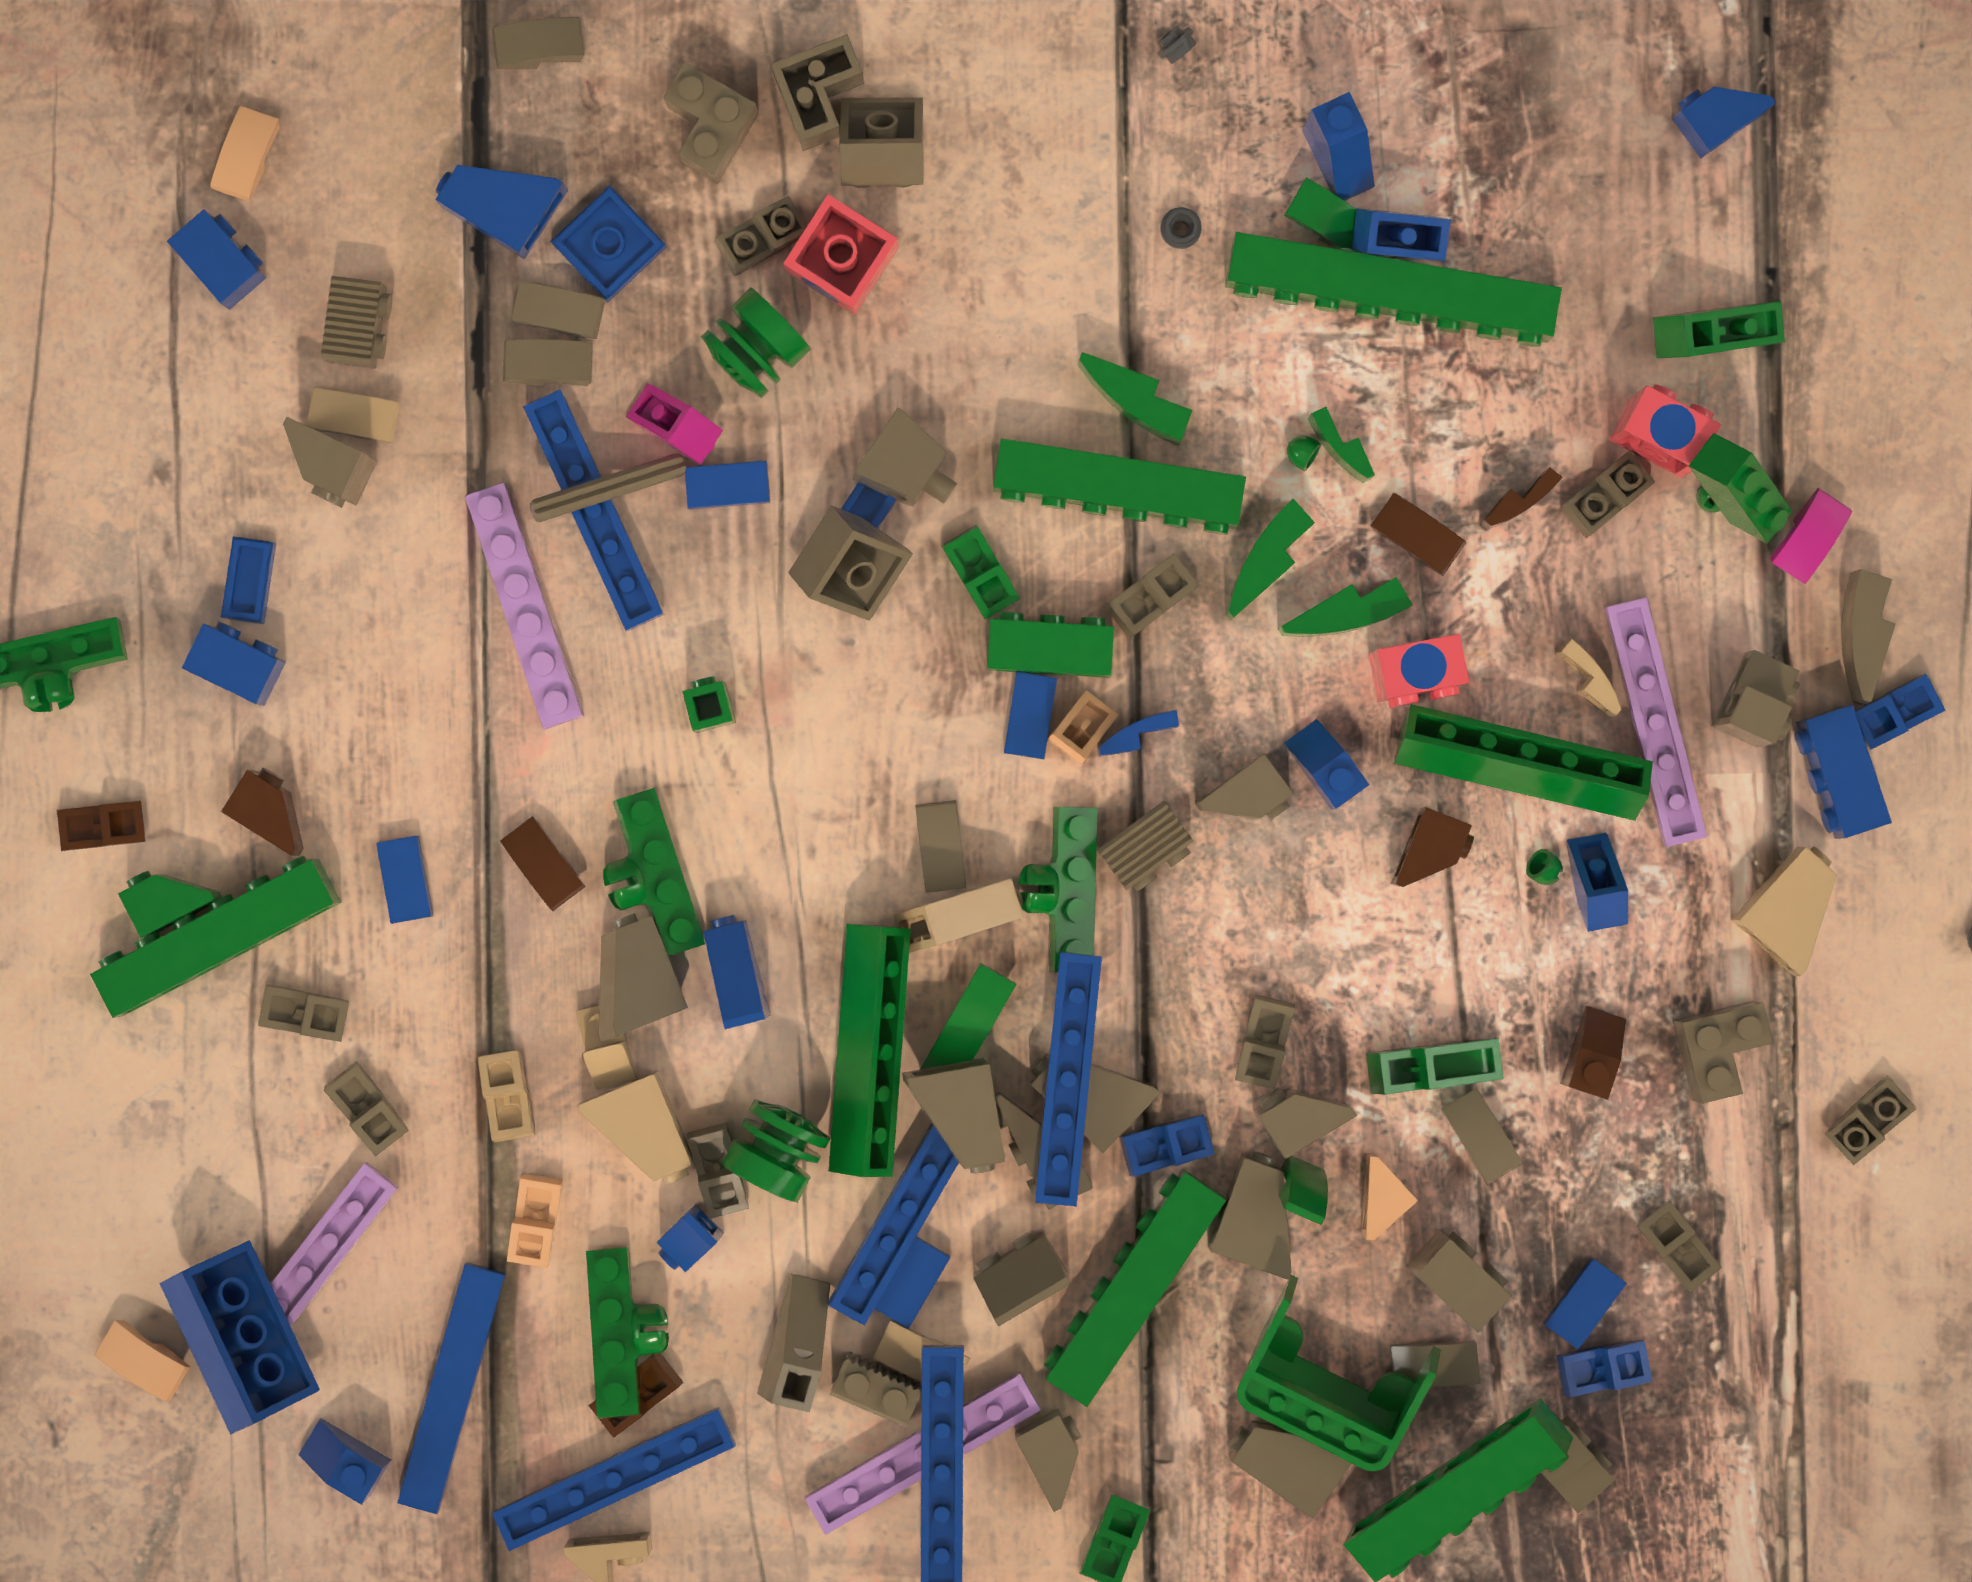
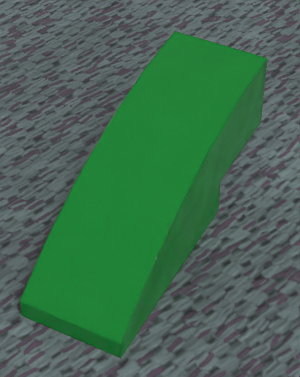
[1078,352,1193,446]
[1225,498,1315,620]
[1278,577,1413,637]
[920,963,1017,1069]
[1366,1038,1504,1095]

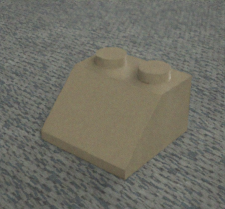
[839,98,924,188]
[283,416,377,508]
[788,505,913,621]
[1253,1087,1357,1159]
[973,1230,1071,1327]

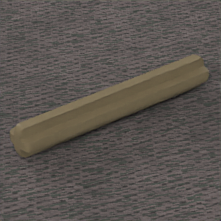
[530,453,686,522]

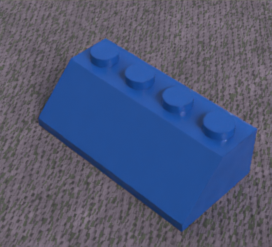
[159,1240,320,1435]

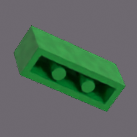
[1688,433,1792,544]
[987,612,1114,678]

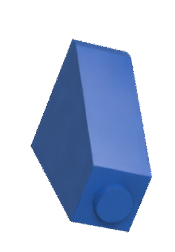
[1302,92,1375,201]
[435,165,568,259]
[703,915,771,1030]

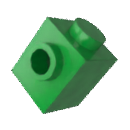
[682,676,736,733]

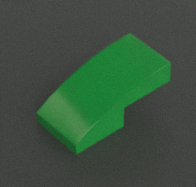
[1284,177,1358,252]
[1308,406,1375,483]
[941,525,1020,619]
[1279,1156,1328,1226]
[1079,1495,1150,1582]

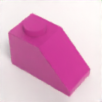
[626,383,723,465]

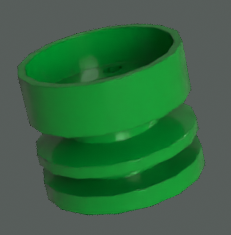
[701,287,811,399]
[721,1099,831,1203]

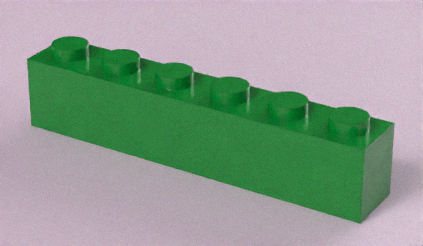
[993,438,1246,535]
[1394,704,1653,821]
[90,856,342,1018]
[828,924,911,1177]
[1043,1169,1226,1407]
[1343,1398,1573,1582]

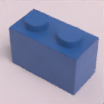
[1351,208,1451,261]
[167,209,266,310]
[182,621,286,706]

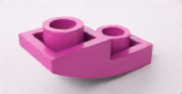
[1770,488,1853,584]

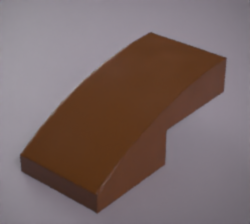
[1480,467,1563,530]
[1371,493,1466,576]
[57,801,145,851]
[500,816,586,911]
[588,1353,684,1438]

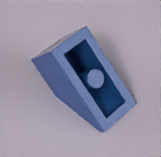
[1672,87,1776,159]
[1283,719,1370,810]
[1567,833,1628,932]
[656,1204,724,1272]
[299,1418,391,1505]

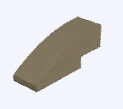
[1841,569,1896,704]

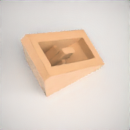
[1048,690,1119,765]
[1362,1153,1418,1240]

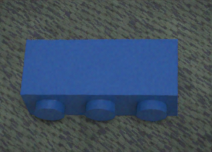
[1794,705,1892,839]

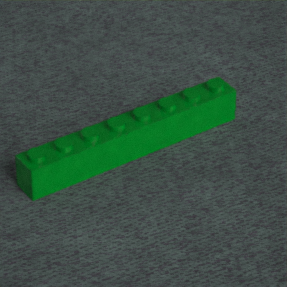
[1225,232,1562,347]

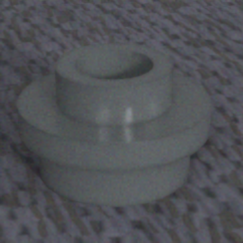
[1157,26,1196,64]
[1160,207,1202,249]

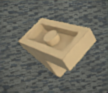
[576,1005,637,1090]
[564,1532,652,1582]

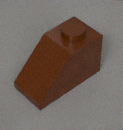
[221,768,304,856]
[1391,807,1474,887]
[1560,1006,1626,1100]

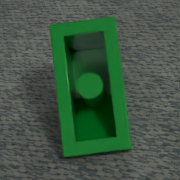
[118,871,222,938]

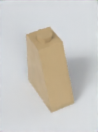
[1731,846,1837,976]
[894,878,1024,953]
[577,1071,694,1184]

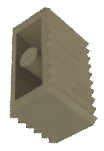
[321,276,392,369]
[1097,801,1193,891]
[830,1351,922,1427]

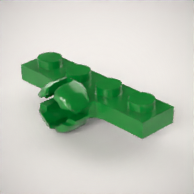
[0,617,128,712]
[603,788,705,956]
[1018,807,1098,972]
[586,1247,669,1419]

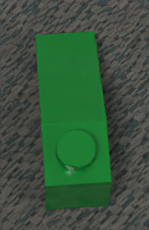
[1653,301,1785,359]

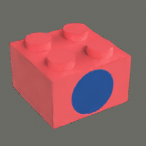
[783,194,899,316]
[1609,384,1721,478]
[1368,634,1470,708]

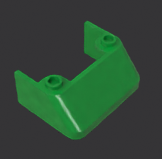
[1237,1275,1441,1471]

